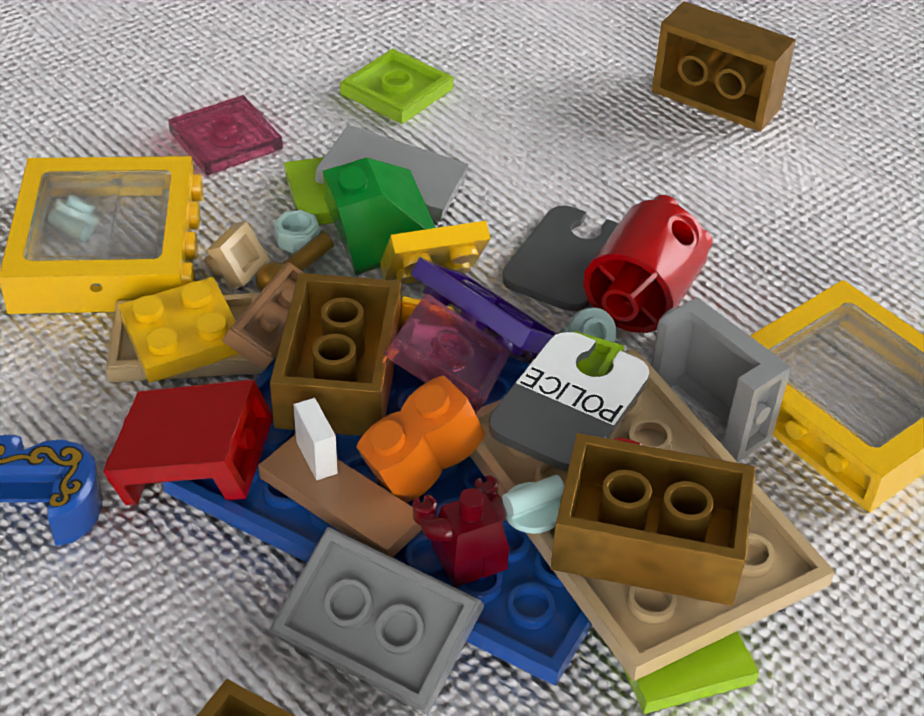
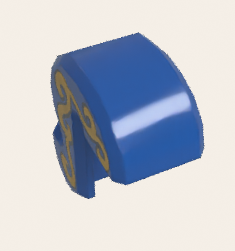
[0,435,102,546]

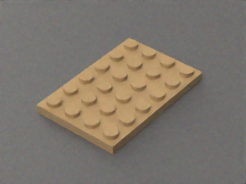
[469,348,835,681]

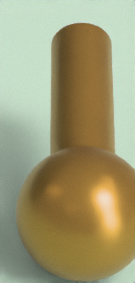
[256,232,335,292]

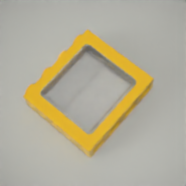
[0,156,203,314]
[750,279,924,513]

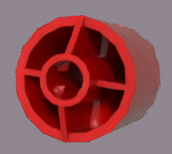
[583,195,713,333]

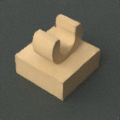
[204,221,270,288]

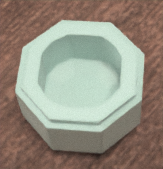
[274,210,320,254]

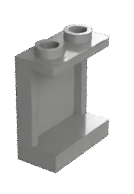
[651,297,791,462]

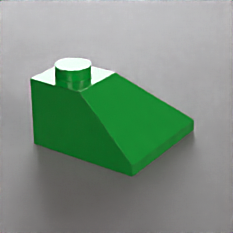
[323,157,436,275]

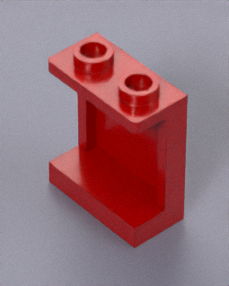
[103,379,273,506]

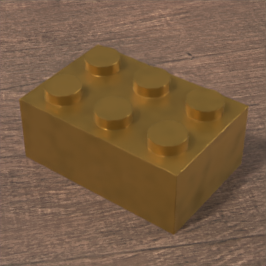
[652,1,796,132]
[270,273,401,436]
[550,433,756,606]

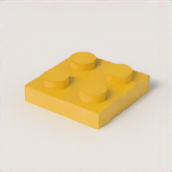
[380,220,491,284]
[118,277,240,383]

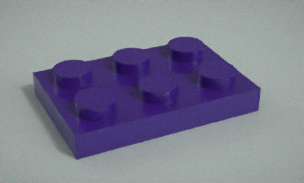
[410,257,557,359]

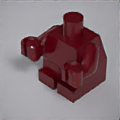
[413,475,509,588]

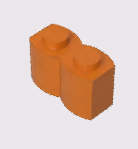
[356,376,485,503]

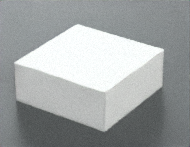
[293,398,338,481]

